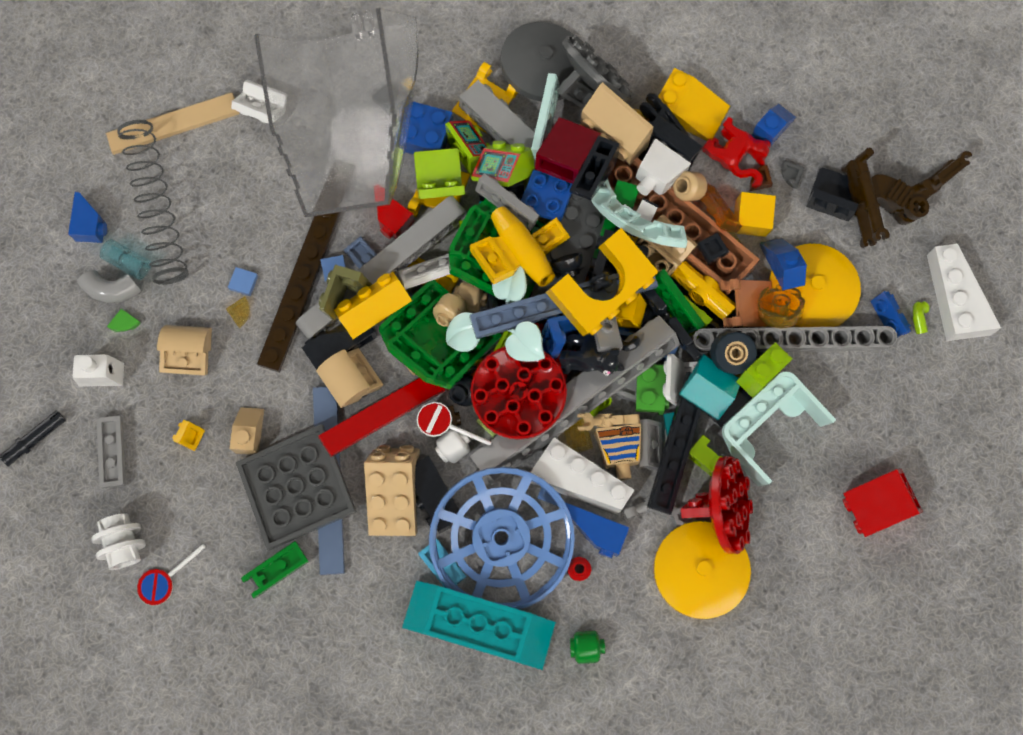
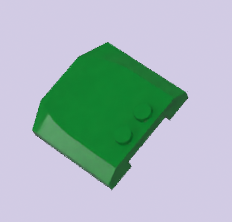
[449,198,546,303]
[379,280,502,389]

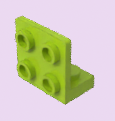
[414,148,465,199]

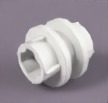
[91,513,146,570]

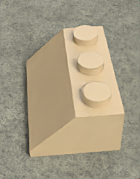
[580,82,653,165]

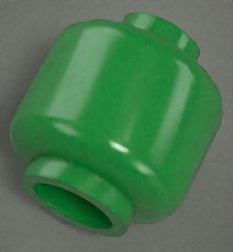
[570,630,605,664]

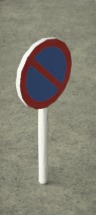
[137,544,206,605]

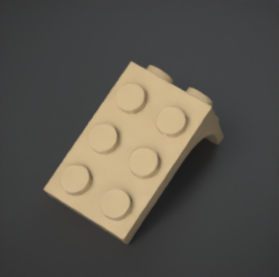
[364,445,420,536]

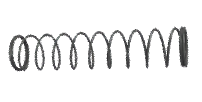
[117,120,189,285]

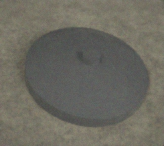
[500,22,575,102]

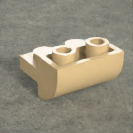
[637,215,698,277]
[157,325,212,375]
[316,348,383,408]

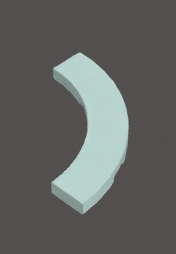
[591,179,687,248]

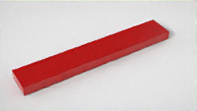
[318,378,448,457]

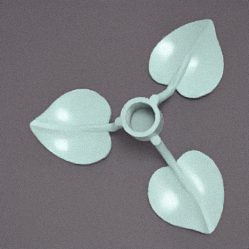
[446,266,545,362]

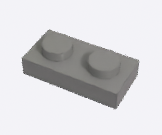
[640,419,662,470]

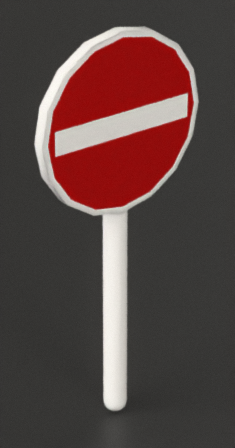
[417,402,492,445]

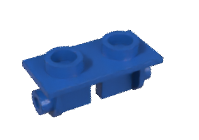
[870,291,911,338]

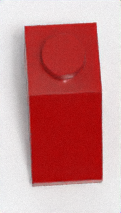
[375,188,414,239]

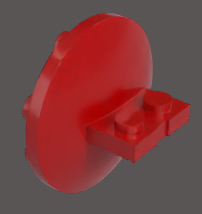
[471,346,567,440]
[680,456,753,554]

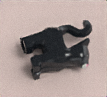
[559,333,640,376]

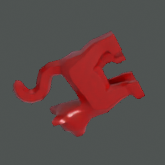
[702,117,771,189]

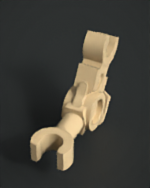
[577,413,640,431]

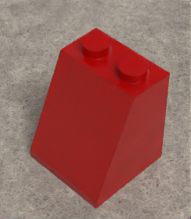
[842,468,923,537]

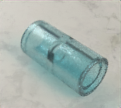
[100,239,151,280]

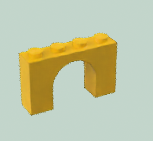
[546,228,658,336]

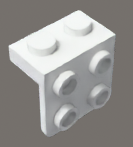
[663,354,698,406]

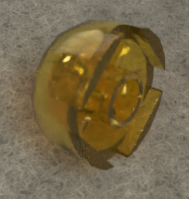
[757,284,805,329]

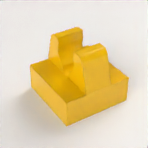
[172,420,205,451]

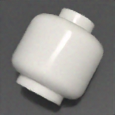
[435,430,471,463]

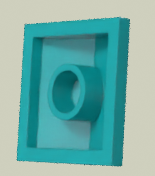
[679,354,740,420]

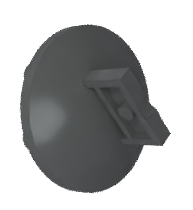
[556,34,632,109]

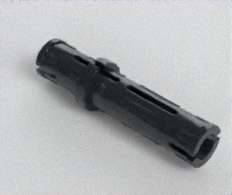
[0,410,66,467]

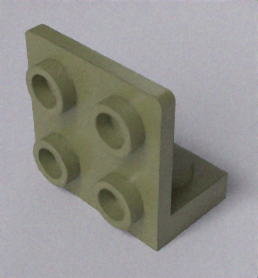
[319,264,372,320]

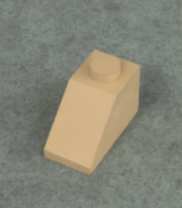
[230,407,264,455]

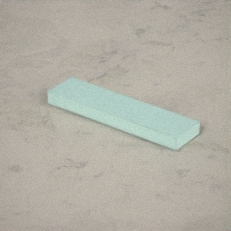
[531,73,560,161]

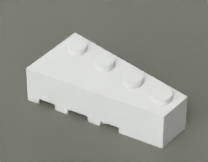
[927,244,1001,341]
[530,438,634,515]

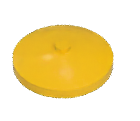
[768,243,861,327]
[654,521,751,619]

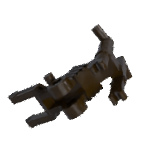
[841,148,972,248]

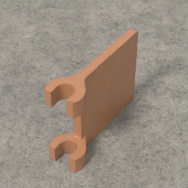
[721,279,774,328]

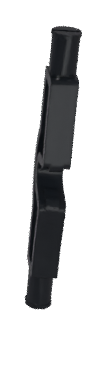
[640,289,702,361]

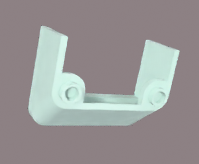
[722,372,836,487]

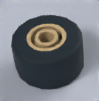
[710,331,757,375]

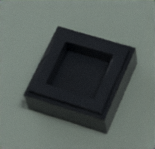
[697,232,729,265]

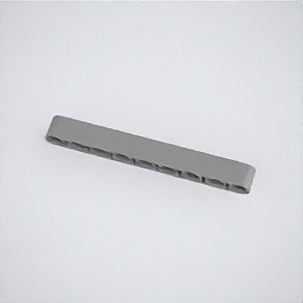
[296,196,467,339]
[690,326,898,353]

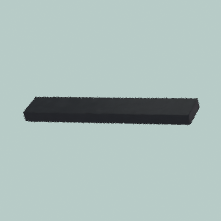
[647,372,701,515]

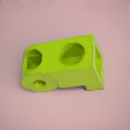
[688,435,722,477]

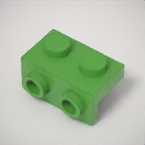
[636,365,669,415]

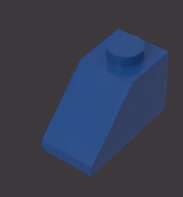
[751,104,796,147]
[68,192,107,243]

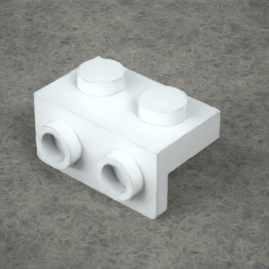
[231,80,285,124]

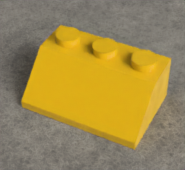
[334,271,412,339]

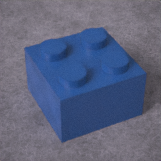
[397,101,453,155]

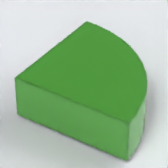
[107,309,141,332]

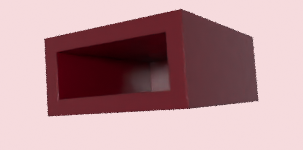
[535,117,601,184]

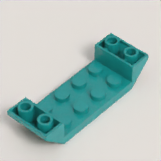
[402,581,556,670]

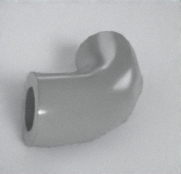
[77,270,142,303]

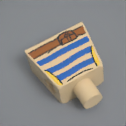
[595,423,641,481]

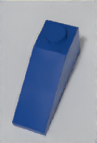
[760,238,807,290]
[565,502,629,559]

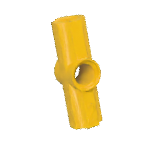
[671,261,736,320]

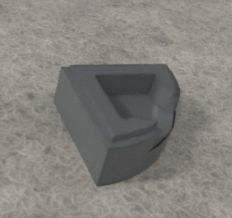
[781,160,804,189]

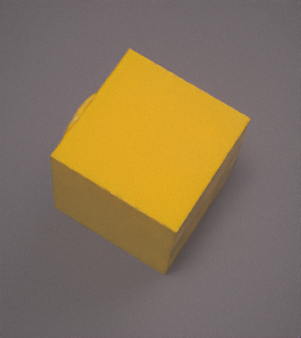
[732,192,776,237]

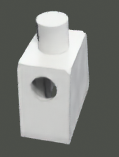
[636,139,691,196]
[73,354,124,387]

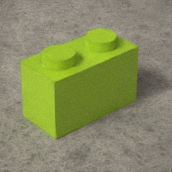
[736,342,793,398]

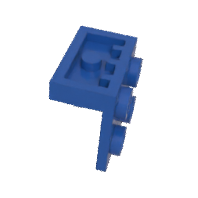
[521,170,572,222]
[541,314,580,361]

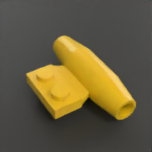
[470,206,555,287]

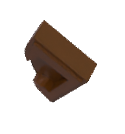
[750,164,773,191]

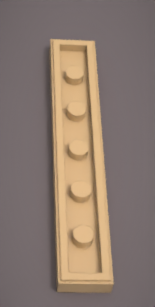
[106,92,240,155]

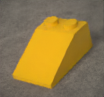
[658,68,730,141]

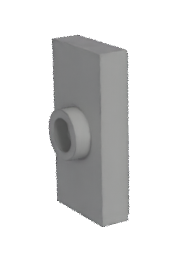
[594,316,623,352]

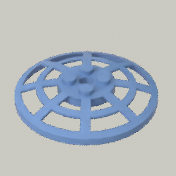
[429,467,575,610]

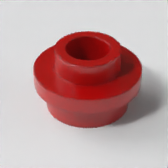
[567,557,591,581]

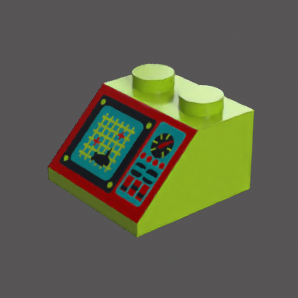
[445,120,490,176]
[471,140,535,187]

